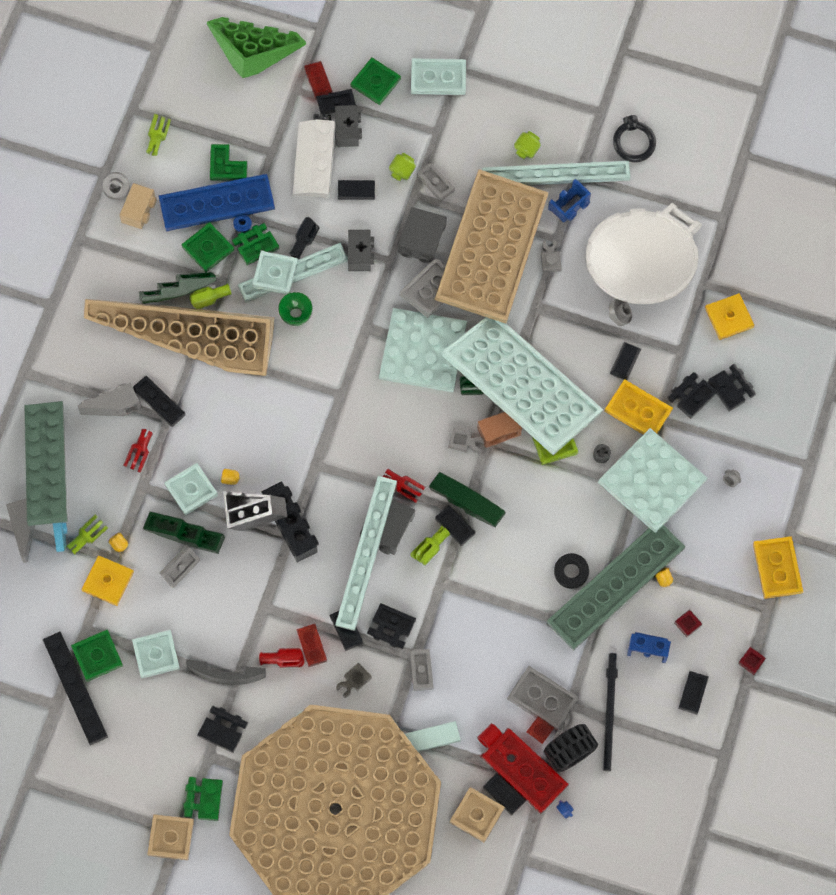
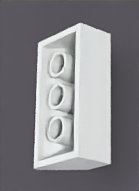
[292,119,336,198]

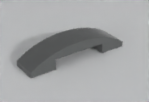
[186,660,266,685]

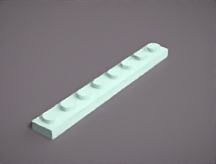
[482,161,630,185]
[336,476,397,631]

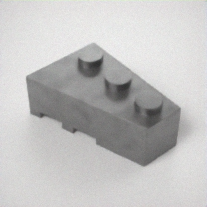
[223,491,287,531]

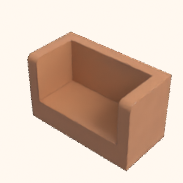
[477,412,522,448]

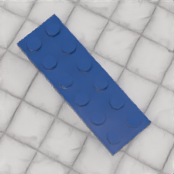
[159,174,275,231]

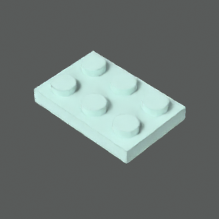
[411,58,466,95]

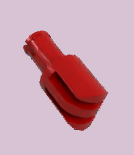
[123,429,153,473]
[383,469,426,503]
[259,648,305,668]

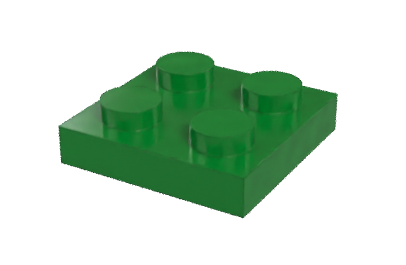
[350,57,401,105]
[181,222,234,272]
[71,629,123,682]

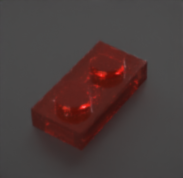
[304,61,333,100]
[296,624,327,668]

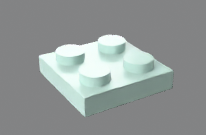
[252,251,298,294]
[164,463,218,516]
[132,630,180,679]

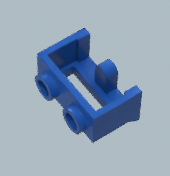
[548,179,591,223]
[627,632,671,663]

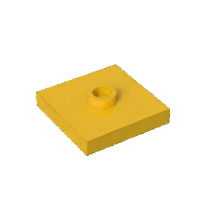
[705,293,755,340]
[81,555,134,606]

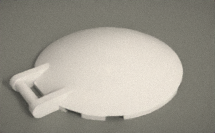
[586,203,702,304]

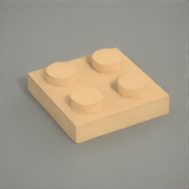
[449,787,505,843]
[147,814,194,860]

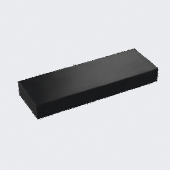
[133,376,186,427]

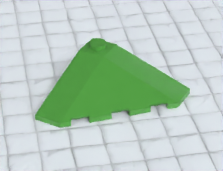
[207,17,306,78]

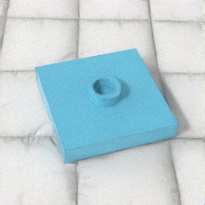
[53,522,68,552]

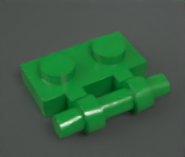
[231,223,279,266]
[183,777,223,821]

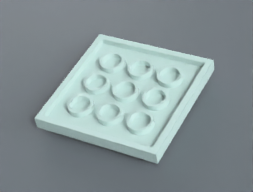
[379,308,467,392]
[598,428,708,533]

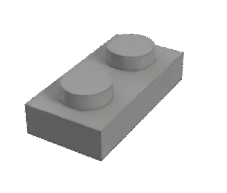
[417,163,455,202]
[159,546,200,588]
[410,649,434,691]

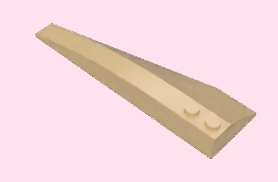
[84,299,275,376]

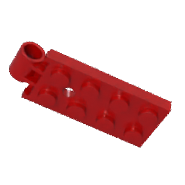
[477,723,569,814]

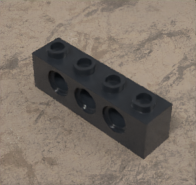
[261,481,319,562]

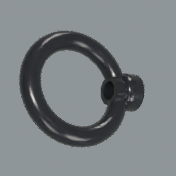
[613,115,656,162]

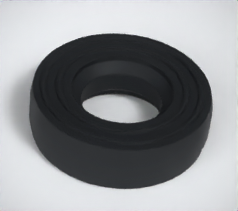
[554,553,589,589]

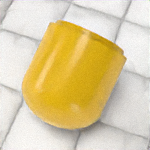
[221,468,240,485]
[108,532,128,552]
[655,567,673,587]

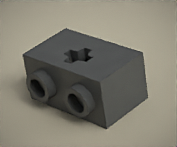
[335,105,362,147]
[348,230,374,271]

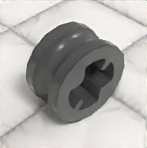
[593,444,611,463]

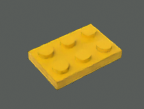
[604,379,673,435]
[753,536,803,599]

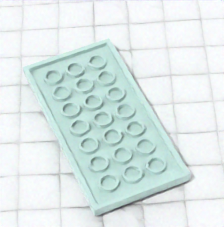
[442,317,603,455]

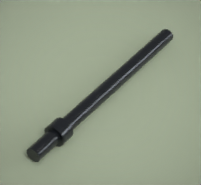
[603,653,618,771]

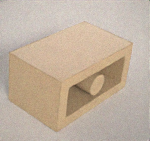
[120,183,157,229]

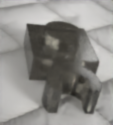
[336,662,372,698]

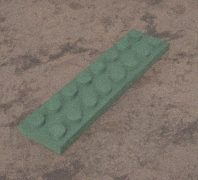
[24,401,68,526]
[546,525,686,651]

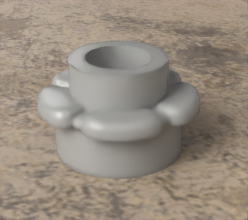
[723,469,741,487]

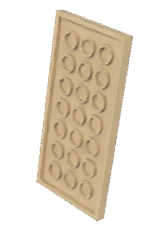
[435,169,548,324]

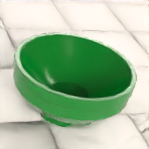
[278,292,313,326]

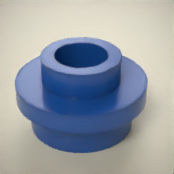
[233,215,252,233]
[556,800,574,819]

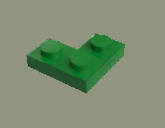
[210,144,248,181]

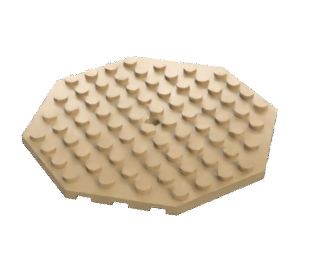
[229,705,441,895]

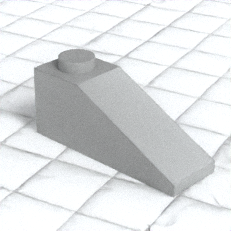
[6,498,35,563]

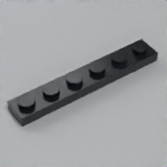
[42,631,108,746]

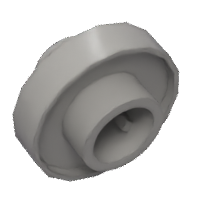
[102,172,130,200]
[609,299,632,326]

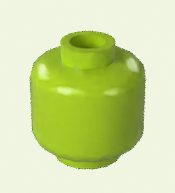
[514,131,541,159]
[389,153,416,181]

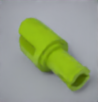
[146,114,171,156]
[189,283,232,309]
[66,514,108,555]
[410,526,450,566]

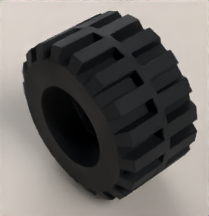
[543,724,599,772]

